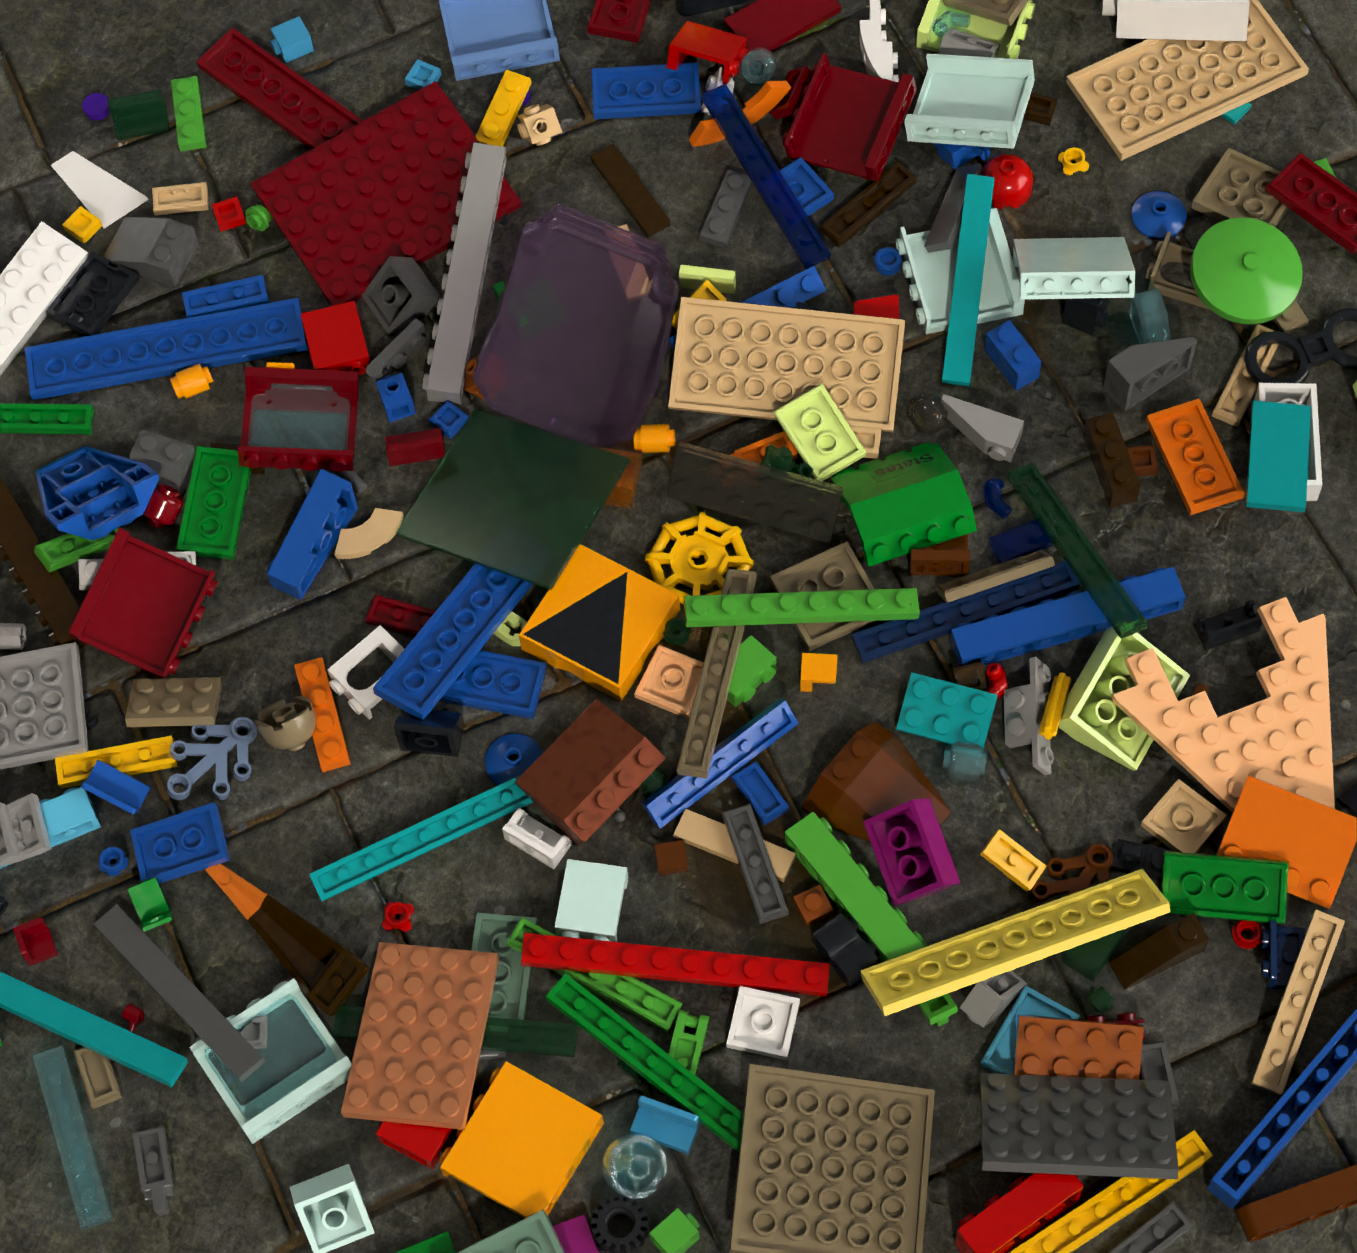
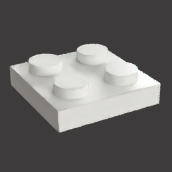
[726,986,800,1060]

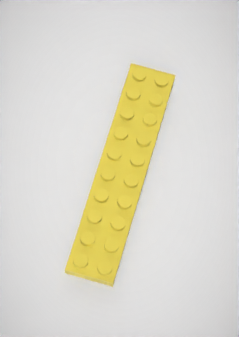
[861,869,1170,1016]

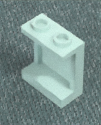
[555,859,629,942]

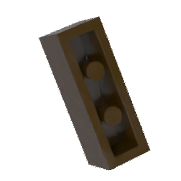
[1083,413,1140,508]

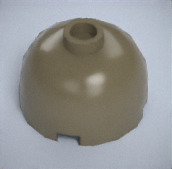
[255,696,316,751]

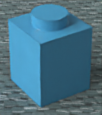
[270,16,314,63]

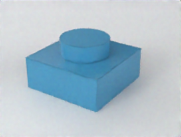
[405,59,442,90]

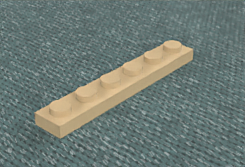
[1250,909,1345,1095]

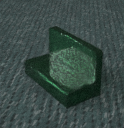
[108,89,170,140]

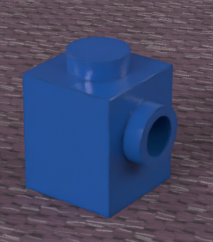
[376,373,416,423]

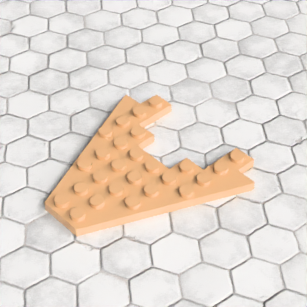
[1112,597,1335,813]

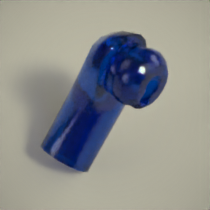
[984,478,1013,519]

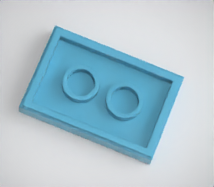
[980,985,1080,1074]

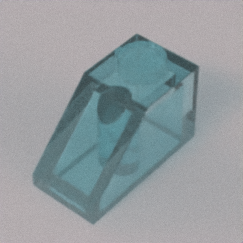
[1129,289,1171,344]

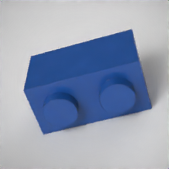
[984,320,1042,391]

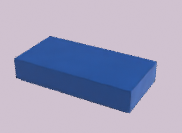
[731,761,789,826]

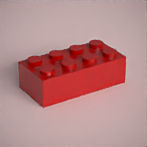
[954,1173,1084,1253]

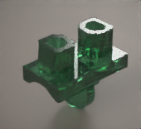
[758,444,813,497]

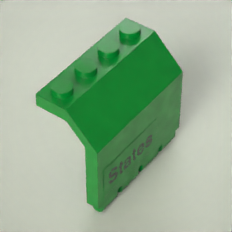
[831,442,977,567]

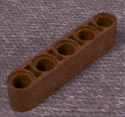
[1235,1164,1357,1242]

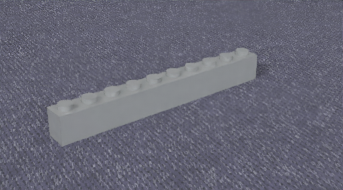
[422,143,507,405]

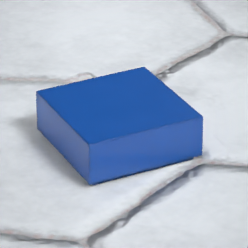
[429,400,469,439]

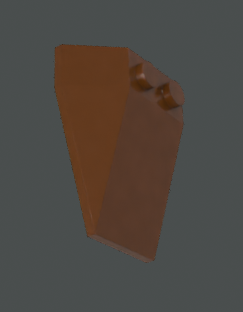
[801,721,951,843]

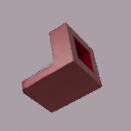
[13,917,58,966]

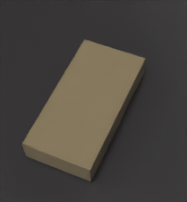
[73,1047,122,1109]

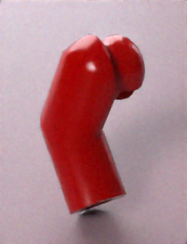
[985,663,1008,700]

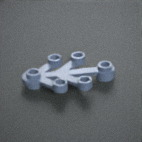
[167,717,257,800]

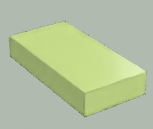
[679,265,736,294]

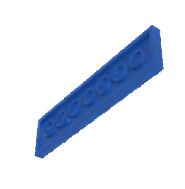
[373,527,554,720]

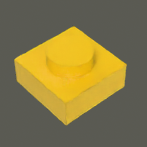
[62,206,103,244]

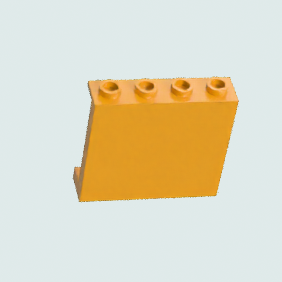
[439,1061,604,1218]

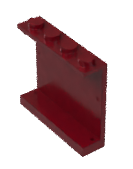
[783,53,917,182]

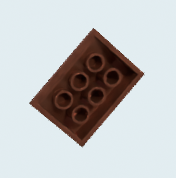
[514,699,666,846]

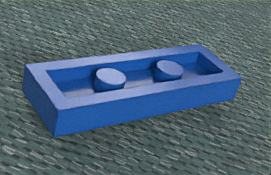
[182,275,269,318]

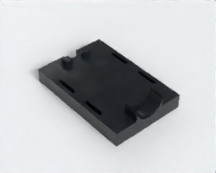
[45,252,139,337]

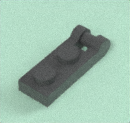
[366,318,427,391]

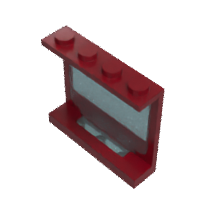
[238,367,359,472]

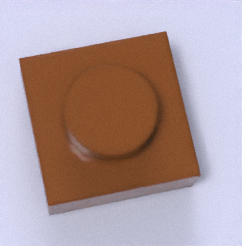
[793,885,834,927]

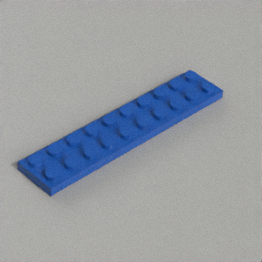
[25,298,307,400]

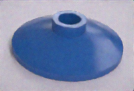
[1131,191,1187,239]
[485,734,542,785]

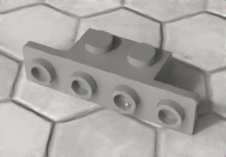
[1004,657,1054,775]

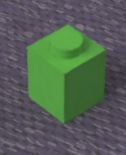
[649,1208,700,1253]

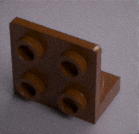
[910,534,970,576]

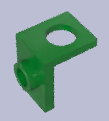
[128,877,172,932]

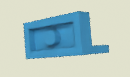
[630,1095,700,1155]

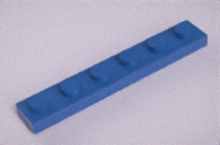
[667,266,826,353]
[642,698,799,829]

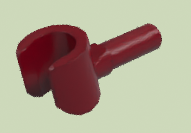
[122,1004,145,1033]

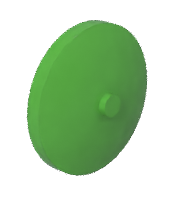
[1190,218,1302,324]

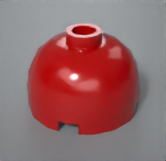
[981,153,1033,209]

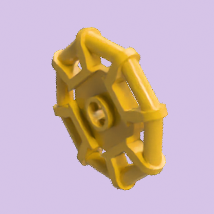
[645,512,754,604]

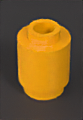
[170,363,214,399]
[634,424,675,453]

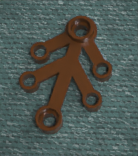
[1031,844,1114,902]

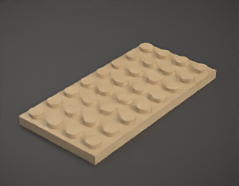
[1066,0,1309,161]
[668,297,905,433]

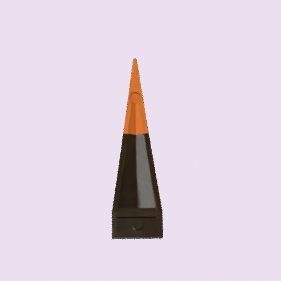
[205,864,370,1016]

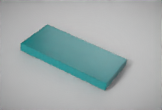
[1246,401,1311,513]

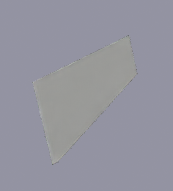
[51,151,149,228]

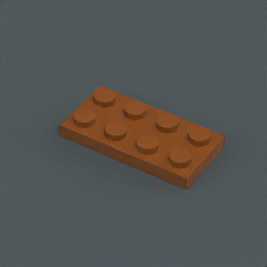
[1012,1014,1144,1080]

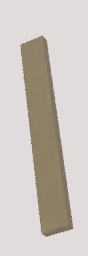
[677,569,757,779]

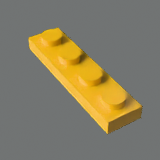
[55,735,178,789]

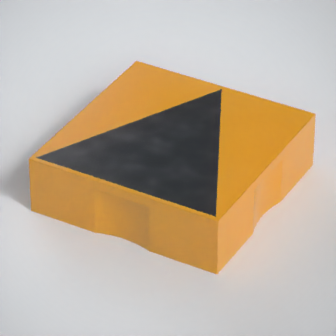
[519,544,680,702]

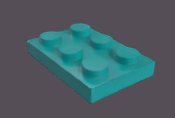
[896,672,998,753]

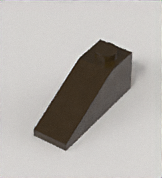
[1109,913,1209,990]

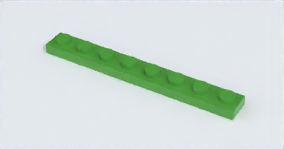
[684,588,920,627]

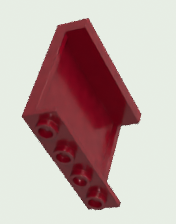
[69,528,218,679]

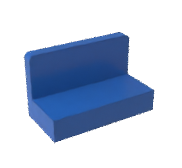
[80,760,152,815]

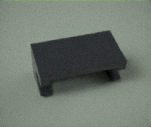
[1194,600,1262,651]

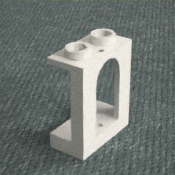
[327,625,404,720]

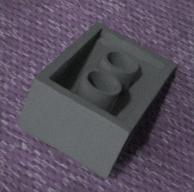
[103,217,199,288]
[1103,337,1197,412]

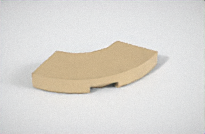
[335,508,404,559]

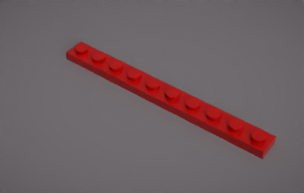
[521,933,829,996]

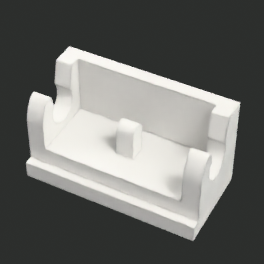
[502,808,573,869]

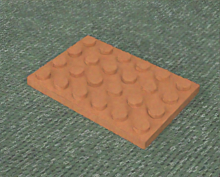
[341,942,500,1130]

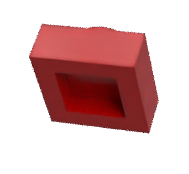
[211,196,247,232]

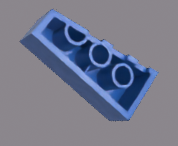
[267,469,358,600]

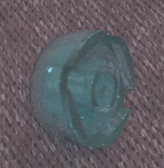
[602,1134,667,1199]

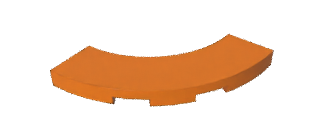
[689,81,791,147]

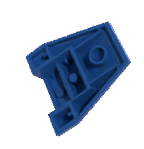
[35,446,159,541]

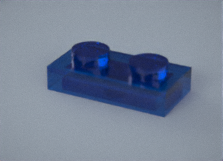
[989,517,1054,563]

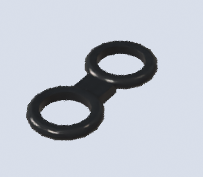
[1244,308,1357,384]

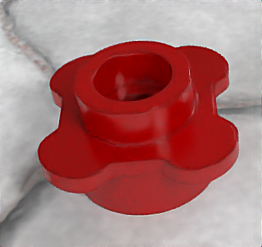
[382,902,414,932]

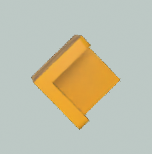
[800,653,838,692]

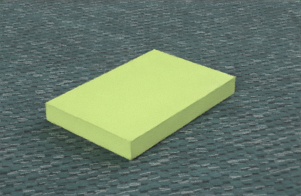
[773,383,866,484]

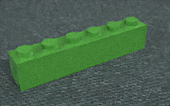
[784,811,926,962]

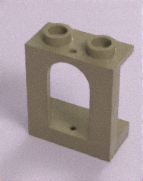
[1146,232,1210,310]

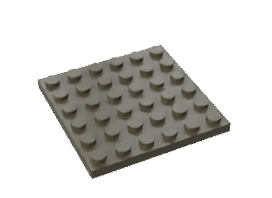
[729,1064,935,1253]

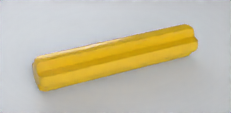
[1039,672,1071,740]

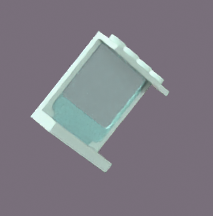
[189,978,352,1144]

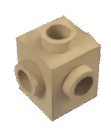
[517,104,562,146]

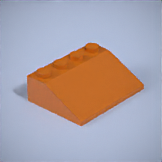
[1217,775,1357,909]

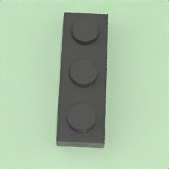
[700,170,753,249]

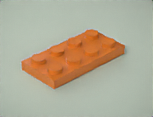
[1146,398,1245,516]

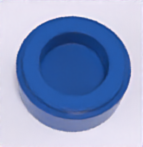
[874,247,902,276]

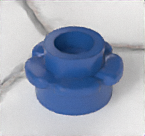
[98,847,128,876]

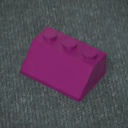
[863,798,960,906]

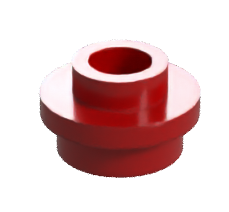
[1232,920,1262,949]

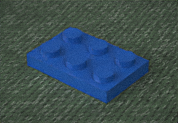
[130,802,230,884]

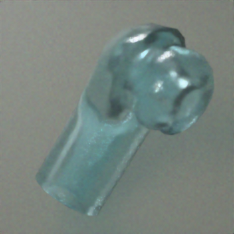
[932,11,971,37]

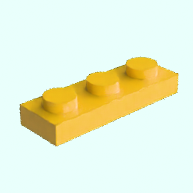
[475,70,532,147]

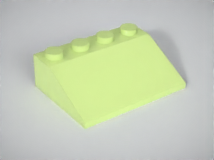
[1059,623,1190,771]

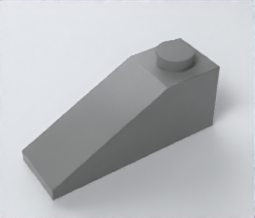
[940,394,1024,462]

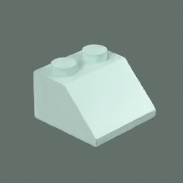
[290,1164,375,1253]

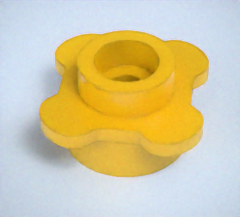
[1058,147,1089,175]

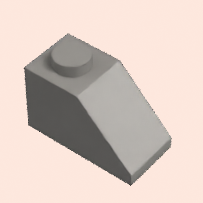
[960,970,1027,1028]

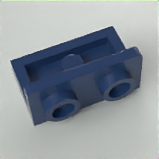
[1261,920,1305,989]

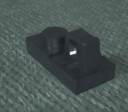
[1111,839,1176,882]

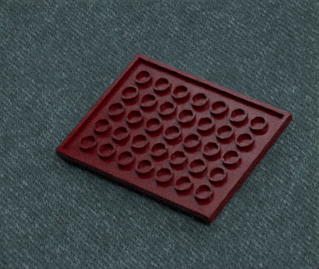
[250,81,522,306]

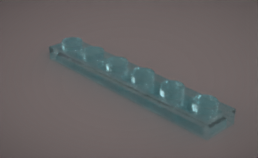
[32,1046,113,1231]

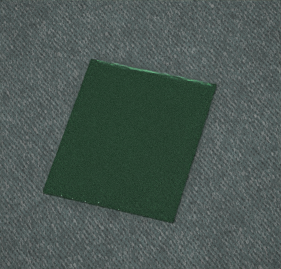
[396,408,630,590]

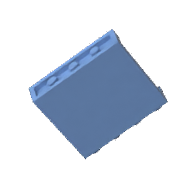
[439,0,560,81]

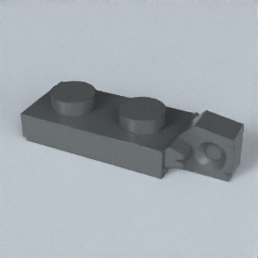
[132,1125,174,1217]

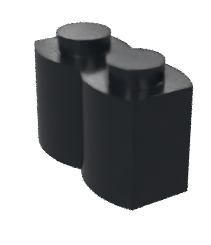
[812,913,879,987]

